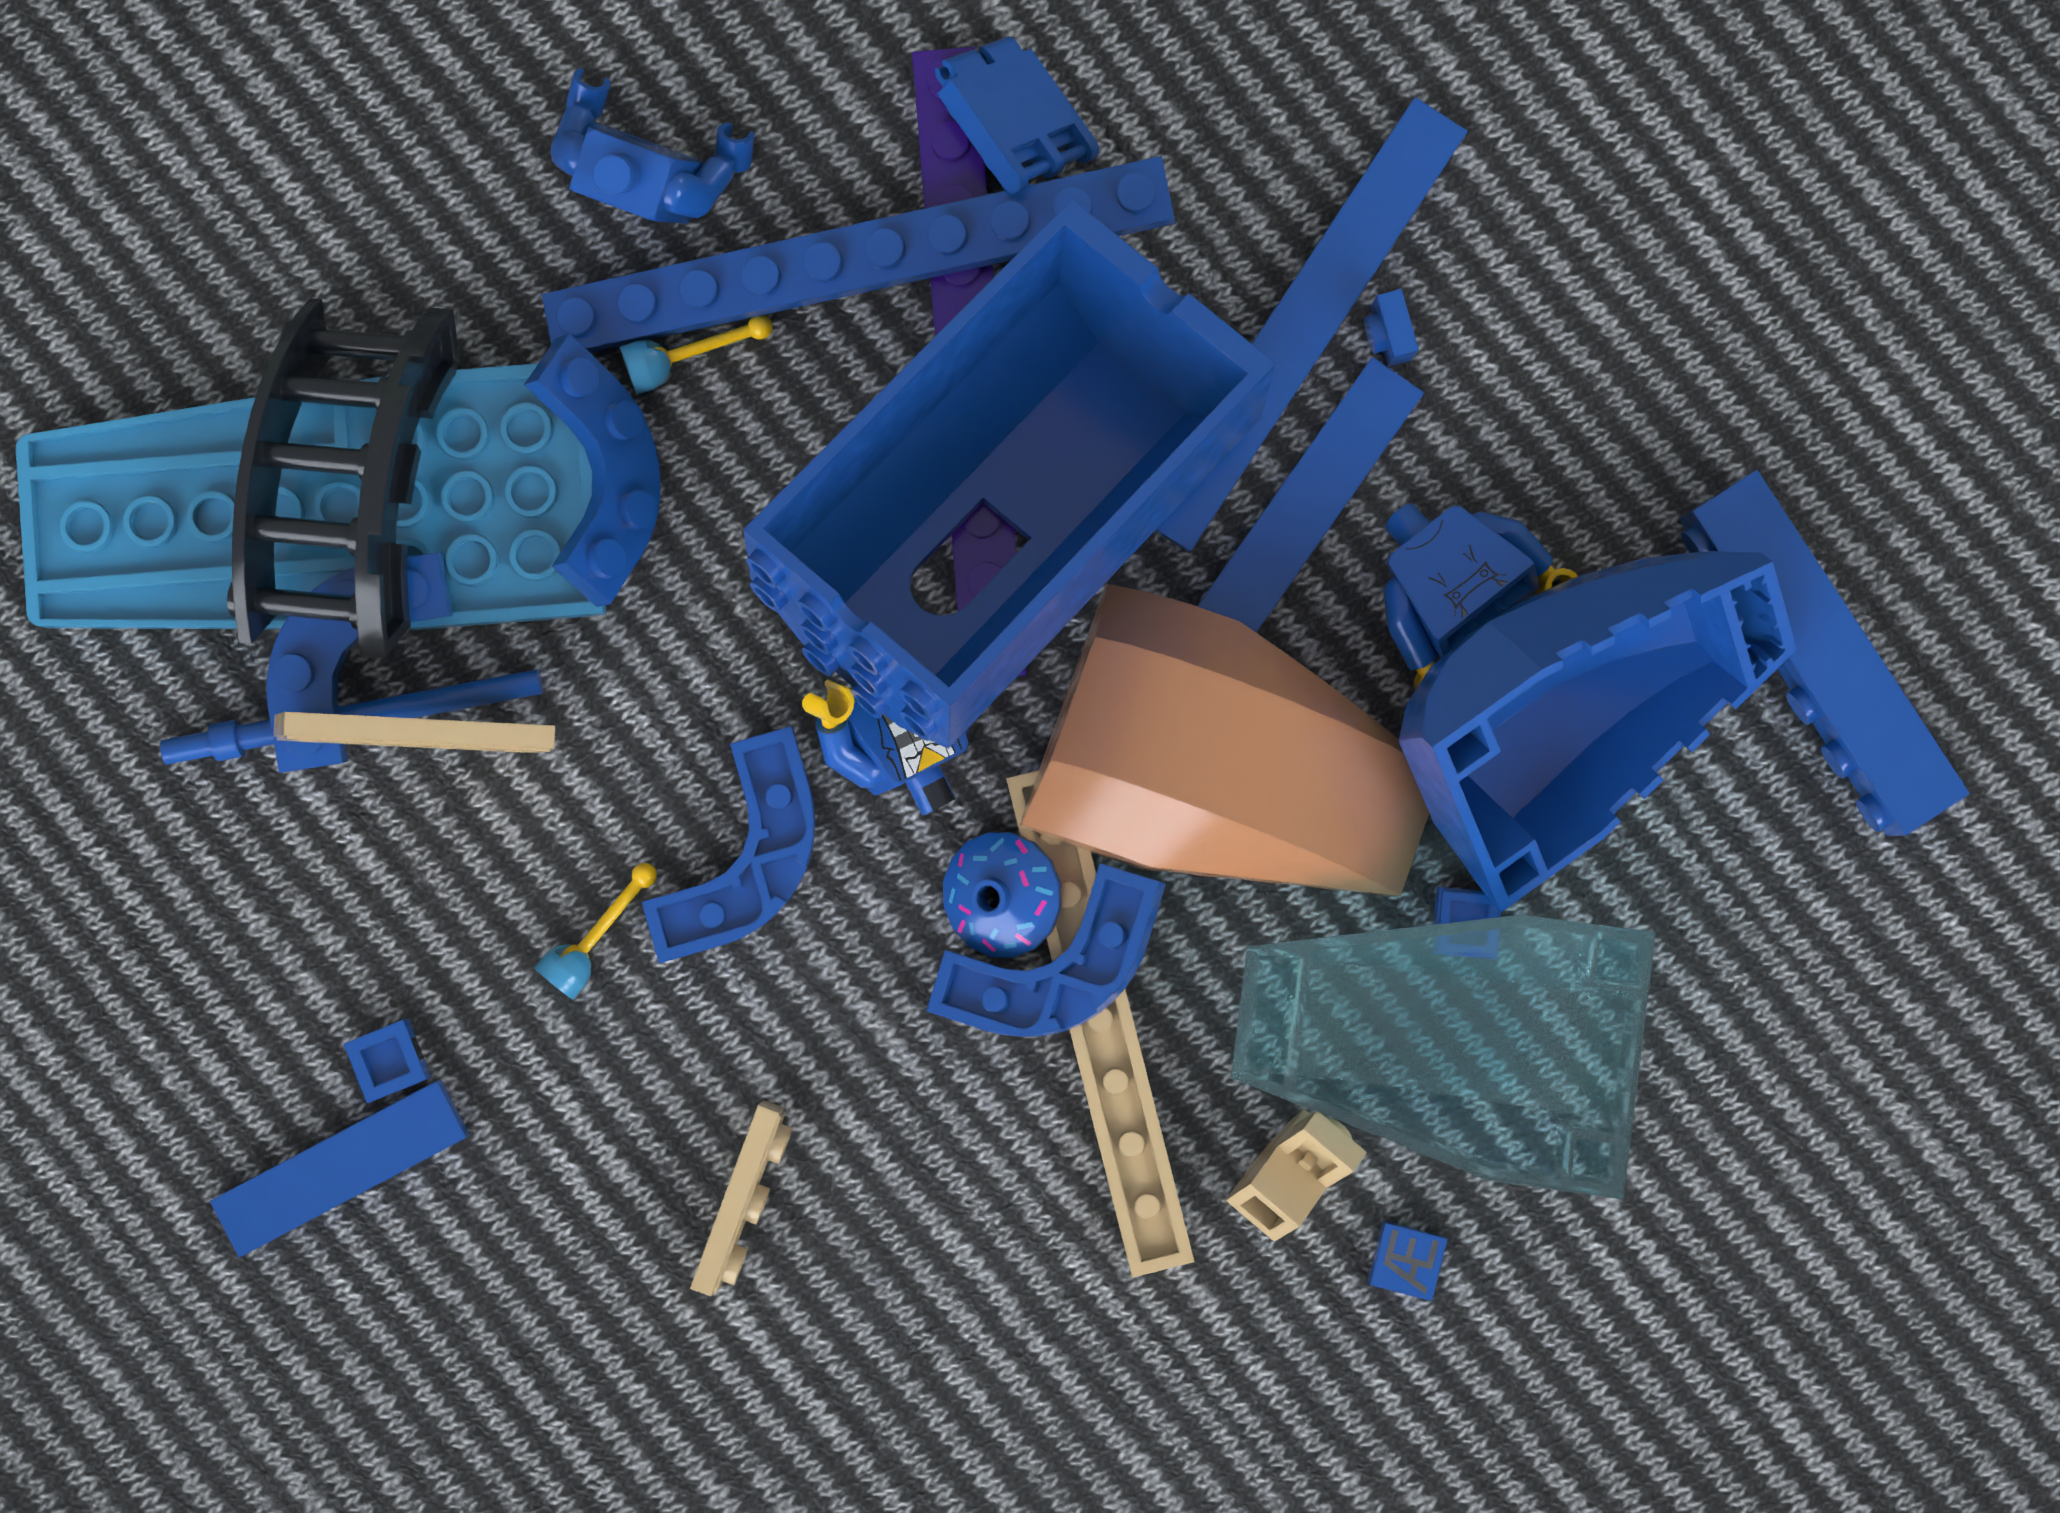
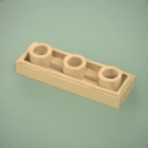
[690,1100,793,1296]

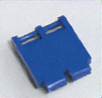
[935,36,1099,193]

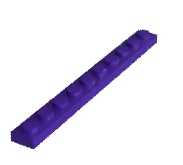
[912,47,1027,677]

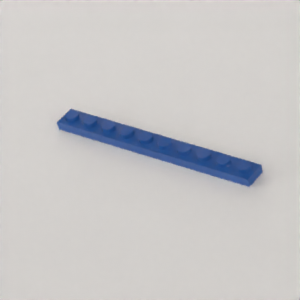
[542,156,1176,353]

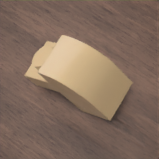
[1226,1109,1367,1242]

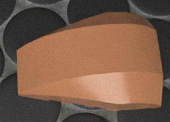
[1019,584,1429,896]

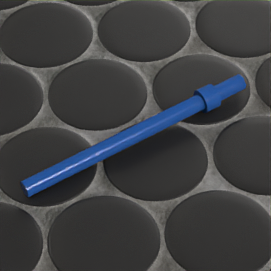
[160,669,543,765]

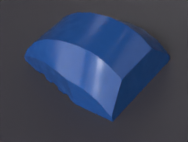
[1399,551,1797,912]

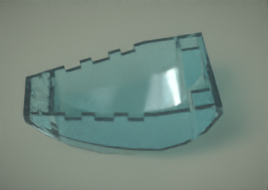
[1231,915,1656,1200]

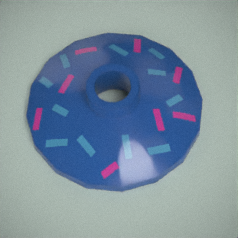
[943,832,1062,958]

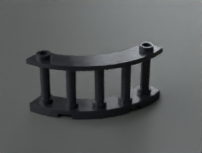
[227,298,461,658]

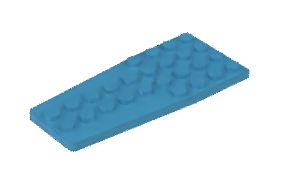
[16,363,607,630]

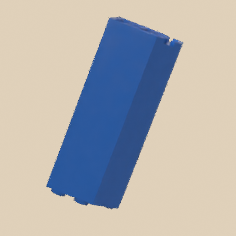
[743,199,1276,749]

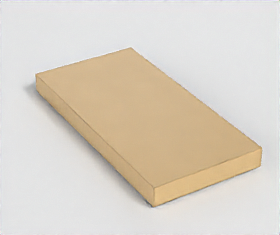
[274,712,555,753]

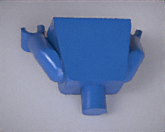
[551,68,755,224]

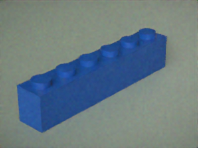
[1679,470,1970,836]

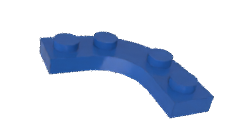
[524,333,661,607]
[266,552,453,773]
[642,726,816,964]
[926,863,1166,1037]

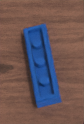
[210,1080,471,1258]

